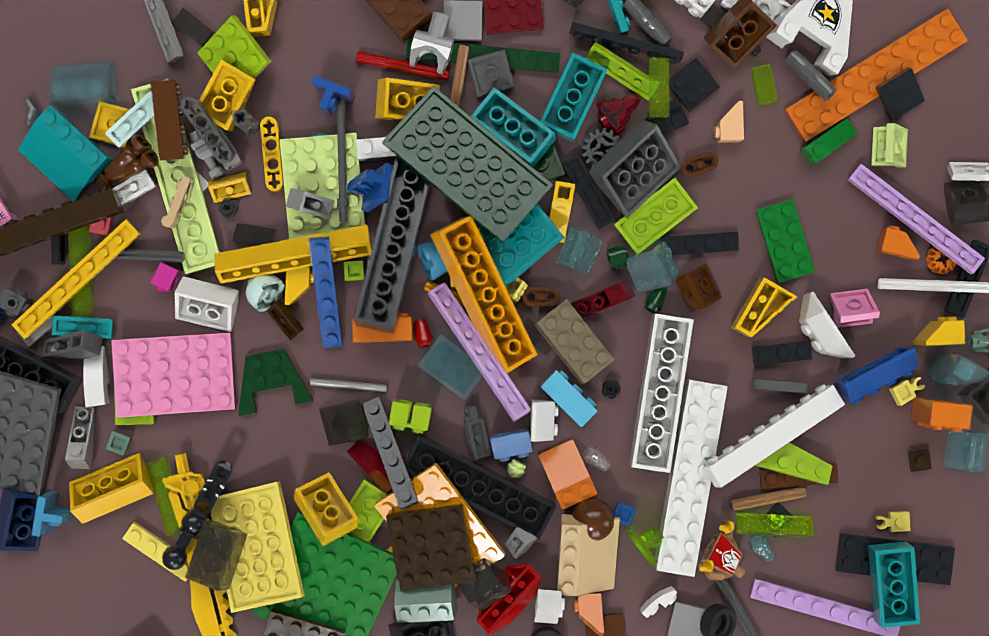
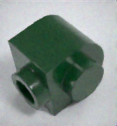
[606,245,629,270]

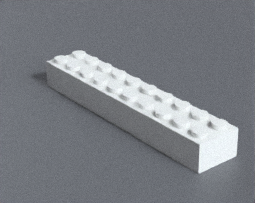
[653,379,728,577]

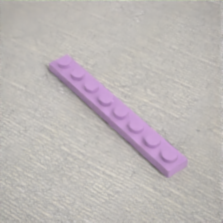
[848,164,985,274]
[428,283,531,422]
[749,578,900,636]

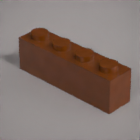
[150,79,188,161]

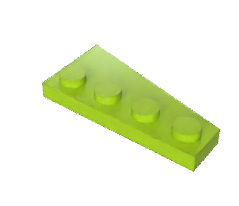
[754,442,832,485]

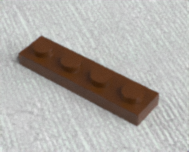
[759,463,838,489]

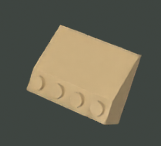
[557,514,620,596]

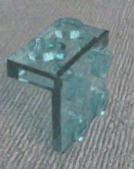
[626,241,679,292]

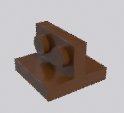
[675,263,722,312]

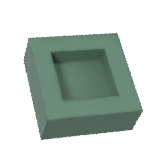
[105,430,132,456]

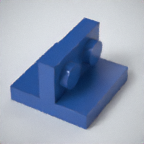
[311,76,355,115]
[347,163,393,212]

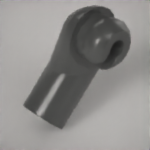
[23,98,41,128]

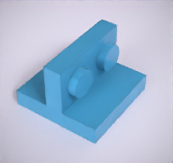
[32,491,75,537]

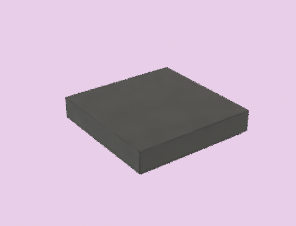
[468,49,514,97]

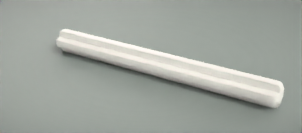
[877,278,989,293]

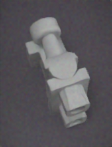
[189,125,244,179]

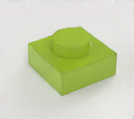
[344,261,365,281]

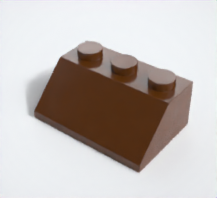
[703,0,777,68]

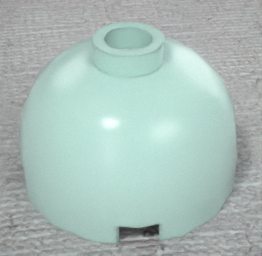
[246,274,285,312]

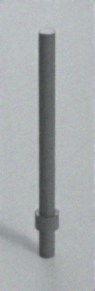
[337,105,349,222]

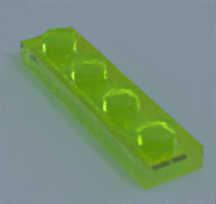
[146,457,181,537]
[735,513,815,538]

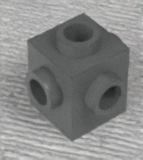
[0,288,33,318]

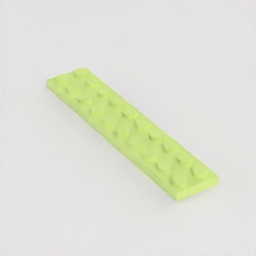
[131,79,221,274]

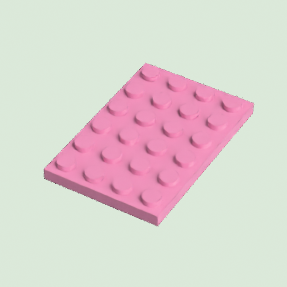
[112,333,235,418]

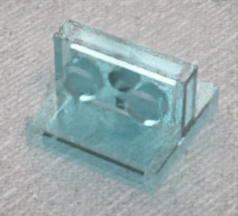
[556,227,603,276]
[944,430,989,473]

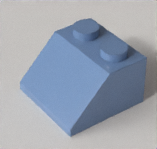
[490,428,533,462]

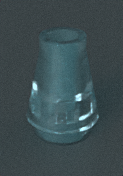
[749,534,776,562]

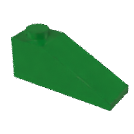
[799,118,858,166]

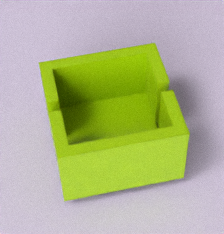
[389,399,433,433]

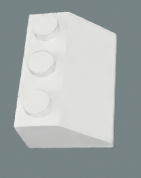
[175,277,239,332]

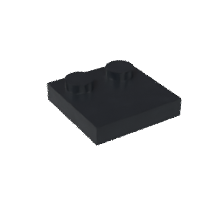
[665,58,720,112]

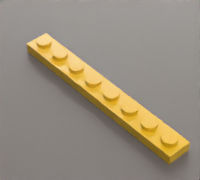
[12,220,141,339]

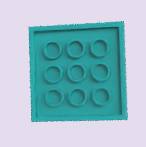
[474,204,565,287]

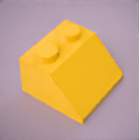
[913,317,965,346]

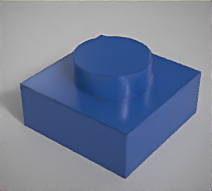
[614,502,636,526]

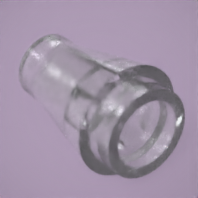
[582,445,611,472]

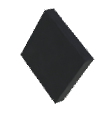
[875,67,925,121]

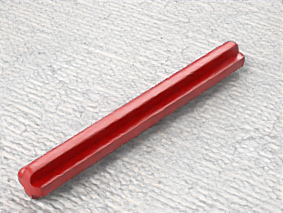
[356,51,450,80]

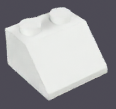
[530,399,558,442]

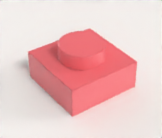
[89,217,114,236]

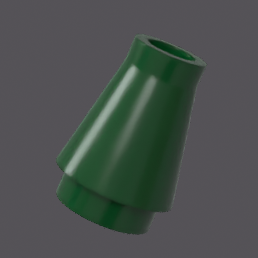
[644,284,668,314]

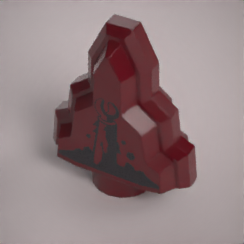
[596,94,641,135]

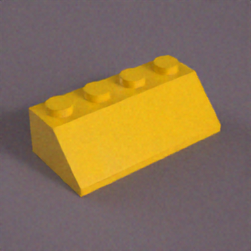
[69,453,153,524]

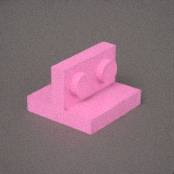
[829,289,880,328]

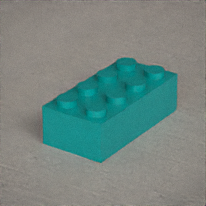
[540,53,608,142]
[471,88,556,168]
[868,542,920,628]

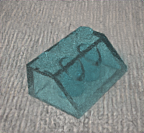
[49,62,116,105]
[927,353,989,386]

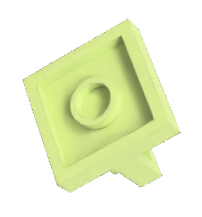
[872,123,908,168]

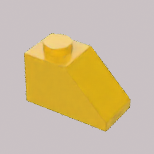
[285,267,314,305]

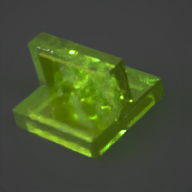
[624,525,664,566]

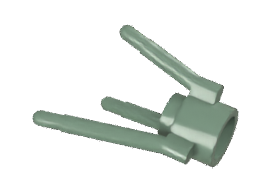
[968,328,989,353]

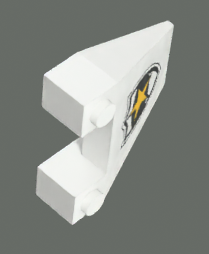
[768,0,853,76]

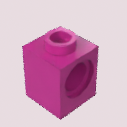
[151,262,183,293]

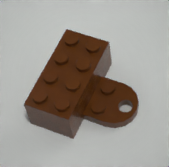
[366,0,432,44]

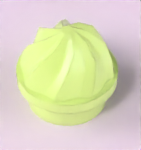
[507,459,526,478]

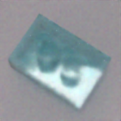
[418,334,483,400]

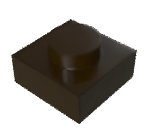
[908,449,932,472]

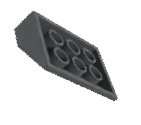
[589,120,681,218]

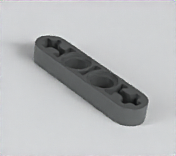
[181,96,235,163]

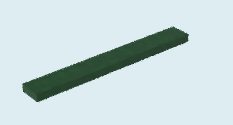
[406,39,560,73]

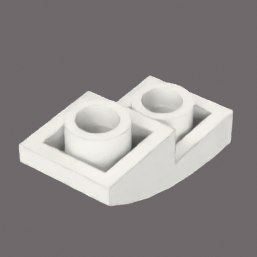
[640,586,677,618]

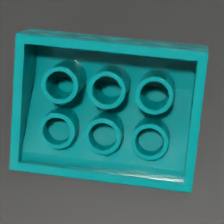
[18,105,113,202]

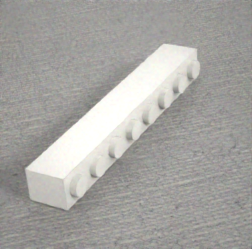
[703,384,845,487]

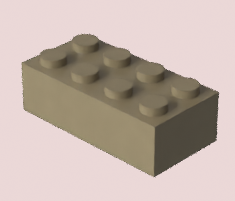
[533,299,614,384]

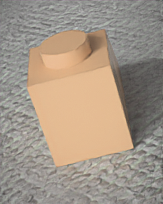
[714,101,744,143]

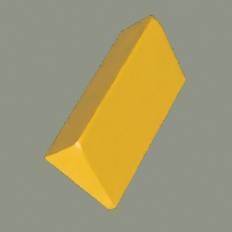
[208,172,251,203]

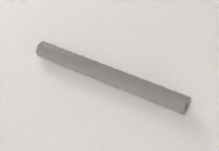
[310,378,387,392]

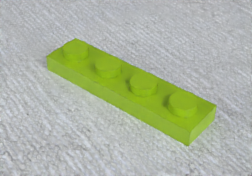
[585,41,660,101]

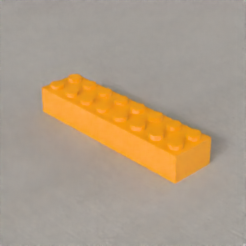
[430,216,537,373]

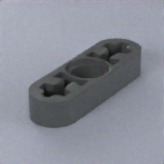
[751,378,808,393]

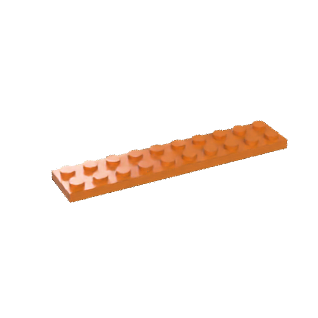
[784,9,968,142]

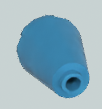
[417,242,447,281]

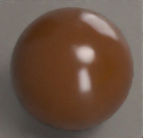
[572,498,615,541]

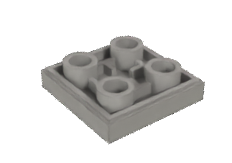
[444,0,482,41]
[666,601,707,636]

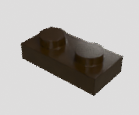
[267,299,304,341]

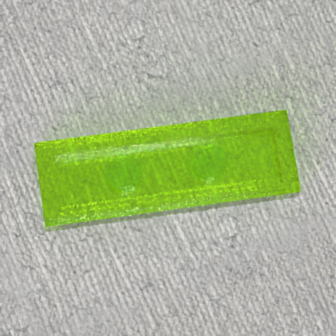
[649,58,669,118]

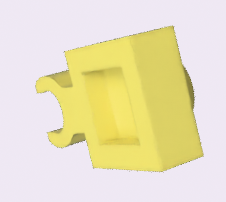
[889,377,925,406]
[875,511,910,532]

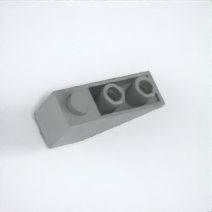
[65,406,95,469]

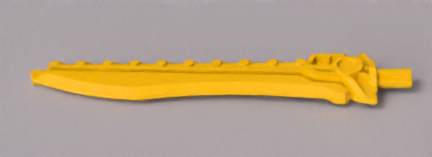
[162,453,237,636]

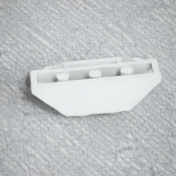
[799,291,855,359]

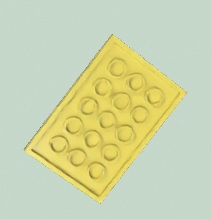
[210,481,305,613]

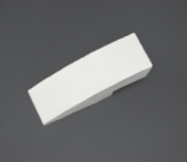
[83,346,110,407]

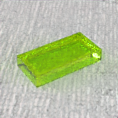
[750,64,778,106]

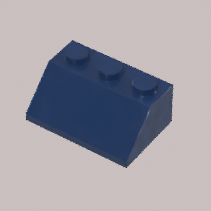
[0,488,43,551]

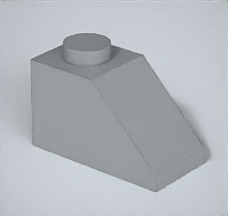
[286,188,334,219]

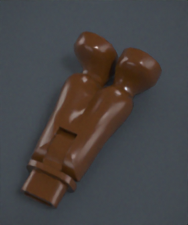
[96,134,159,189]

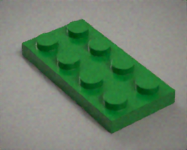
[755,199,815,283]

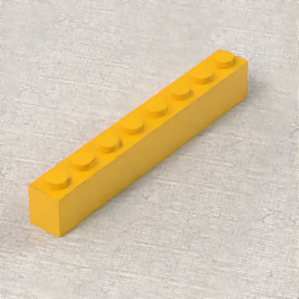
[214,225,372,284]

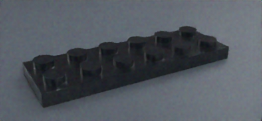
[835,533,955,586]

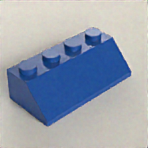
[834,346,918,404]

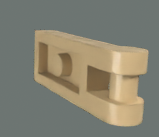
[161,175,195,228]

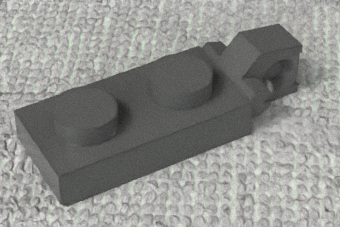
[463,405,491,460]

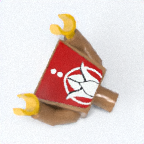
[697,520,746,580]

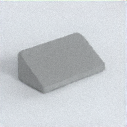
[505,527,537,559]

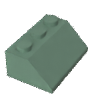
[394,577,458,623]

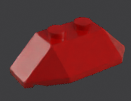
[476,564,542,635]

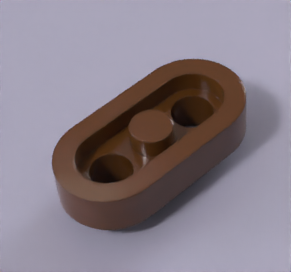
[680,152,718,178]
[522,287,560,306]

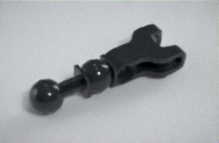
[162,460,232,570]

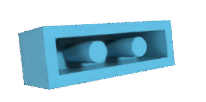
[540,370,597,428]

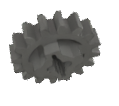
[581,128,619,168]

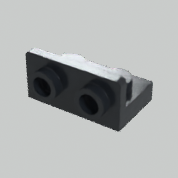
[644,100,689,136]

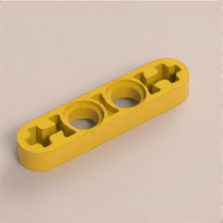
[260,117,284,192]

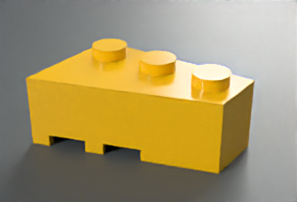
[244,0,278,37]
[731,277,797,337]

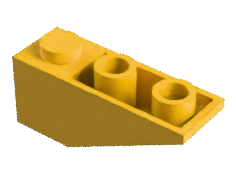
[549,181,575,243]

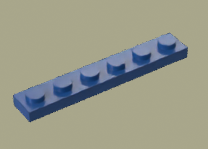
[309,236,342,348]

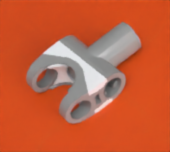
[410,12,455,75]

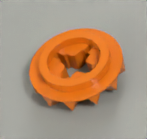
[926,246,956,274]

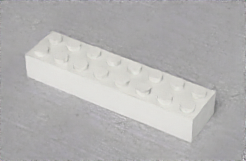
[629,314,694,473]

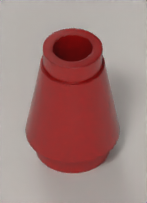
[414,319,434,348]

